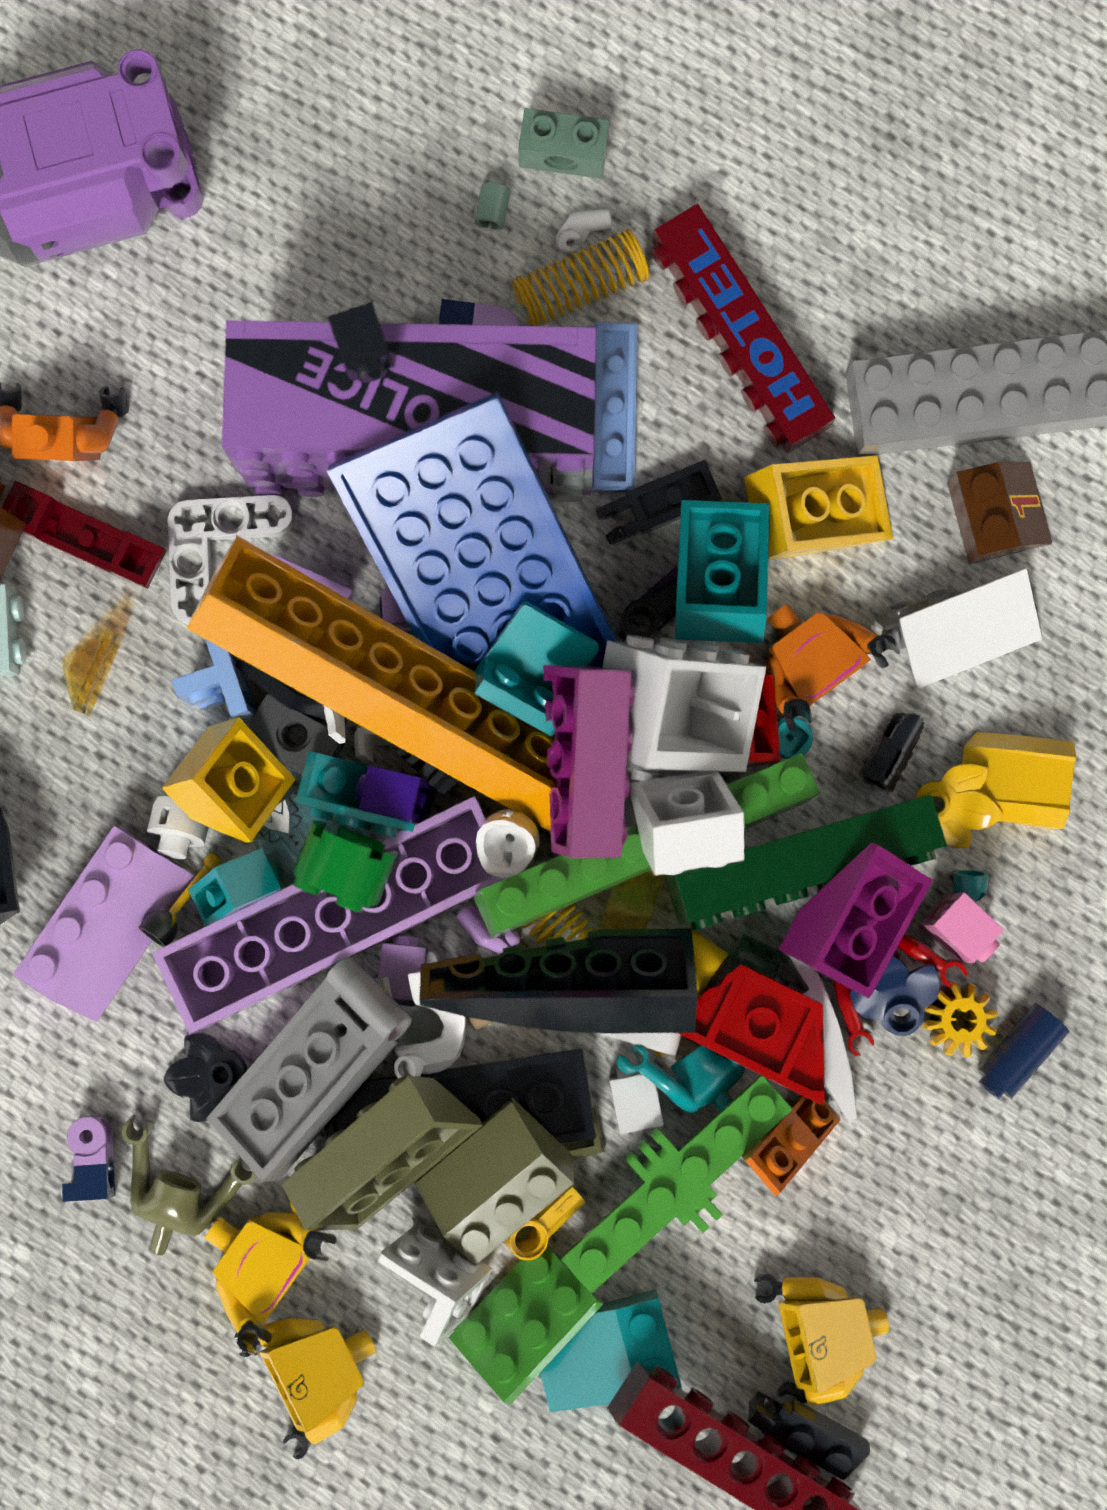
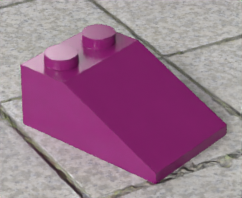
[779,842,933,999]

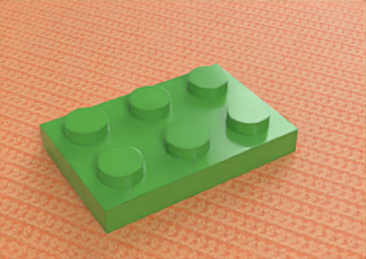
[448,1244,603,1405]

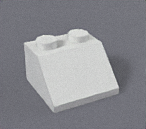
[630,771,744,875]

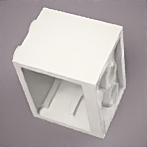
[603,635,766,772]

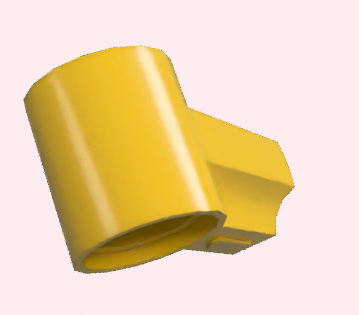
[504,1186,585,1260]

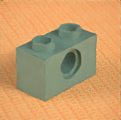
[518,108,609,179]

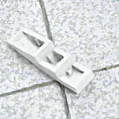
[783,952,857,1124]

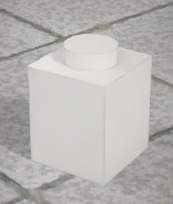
[608,1064,664,1134]

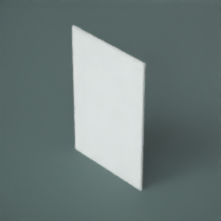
[899,568,1042,689]

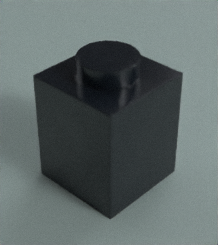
[327,302,394,383]

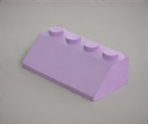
[13,825,196,1022]

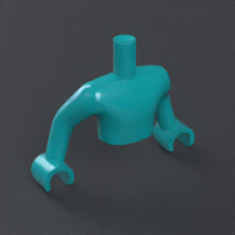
[616,1045,744,1113]

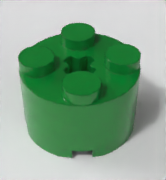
[293,820,398,912]

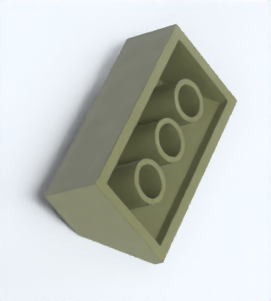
[282,1075,483,1230]

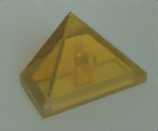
[62,629,123,717]

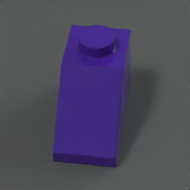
[356,766,436,823]

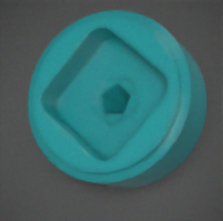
[777,716,813,759]

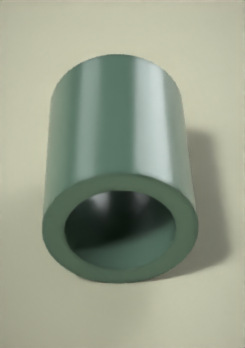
[475,182,511,230]

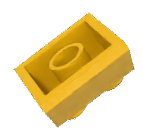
[162,717,295,843]

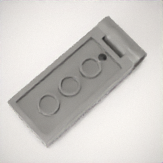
[206,956,412,1182]

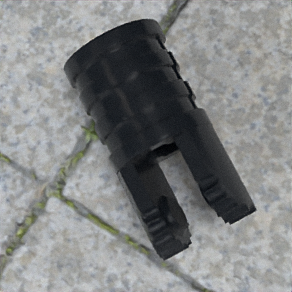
[858,713,925,792]

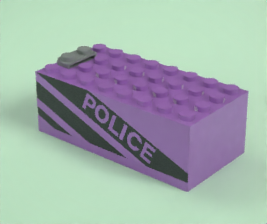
[222,320,596,502]

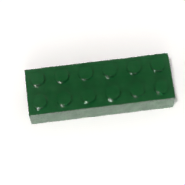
[663,794,947,930]

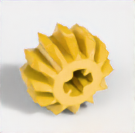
[921,982,998,1057]

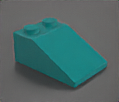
[675,500,769,643]
[540,1289,682,1412]

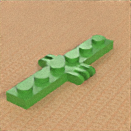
[561,1075,793,1294]

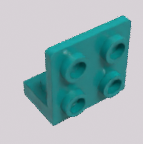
[474,601,599,737]
[295,751,415,837]

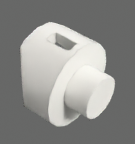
[147,796,209,859]
[476,809,540,878]

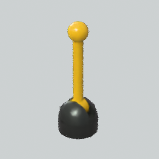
[138,853,221,947]

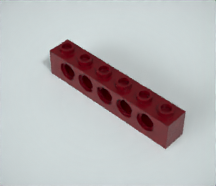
[607,1361,861,1510]

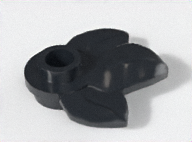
[163,1033,248,1122]

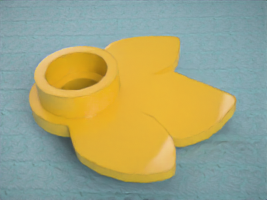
[915,763,1003,849]

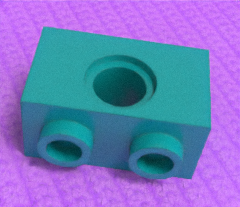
[188,848,281,927]

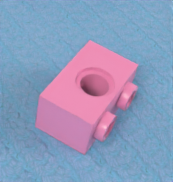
[918,892,1004,963]

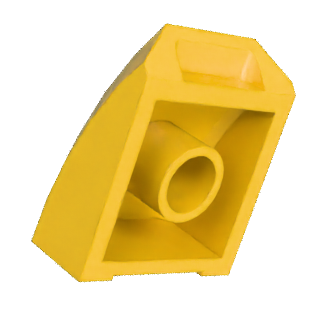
[962,732,1077,830]

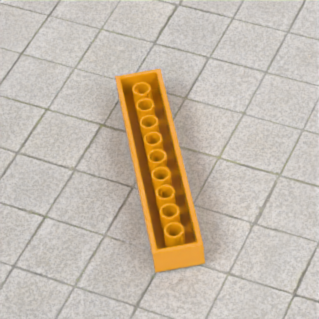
[186,536,557,832]

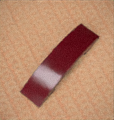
[1,480,167,589]

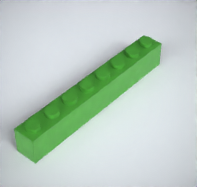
[474,753,820,939]

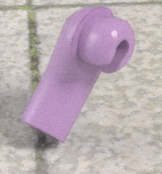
[456,905,521,954]

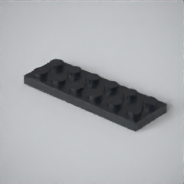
[325,1048,597,1144]

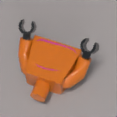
[0,382,129,461]
[764,603,900,731]

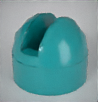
[952,870,989,902]

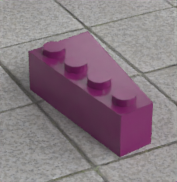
[543,664,634,858]

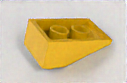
[744,455,893,560]

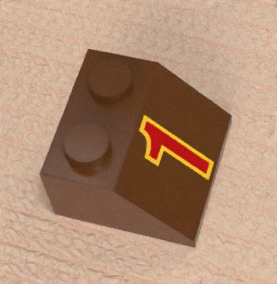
[947,462,1053,565]

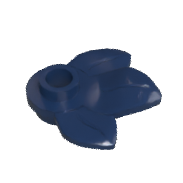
[850,955,939,1036]

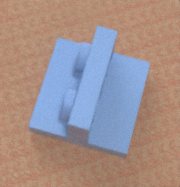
[171,639,257,724]

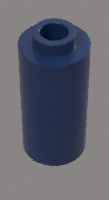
[977,1003,1070,1100]

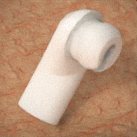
[556,208,611,254]

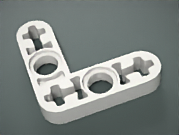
[168,495,295,625]

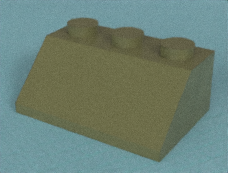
[415,1098,574,1265]

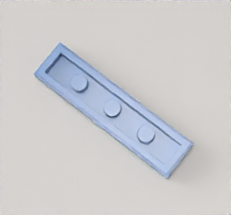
[591,322,637,492]

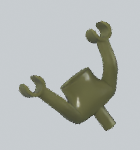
[122,1115,257,1255]

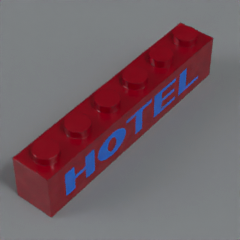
[650,203,836,454]

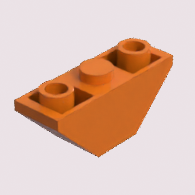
[742,1095,841,1196]

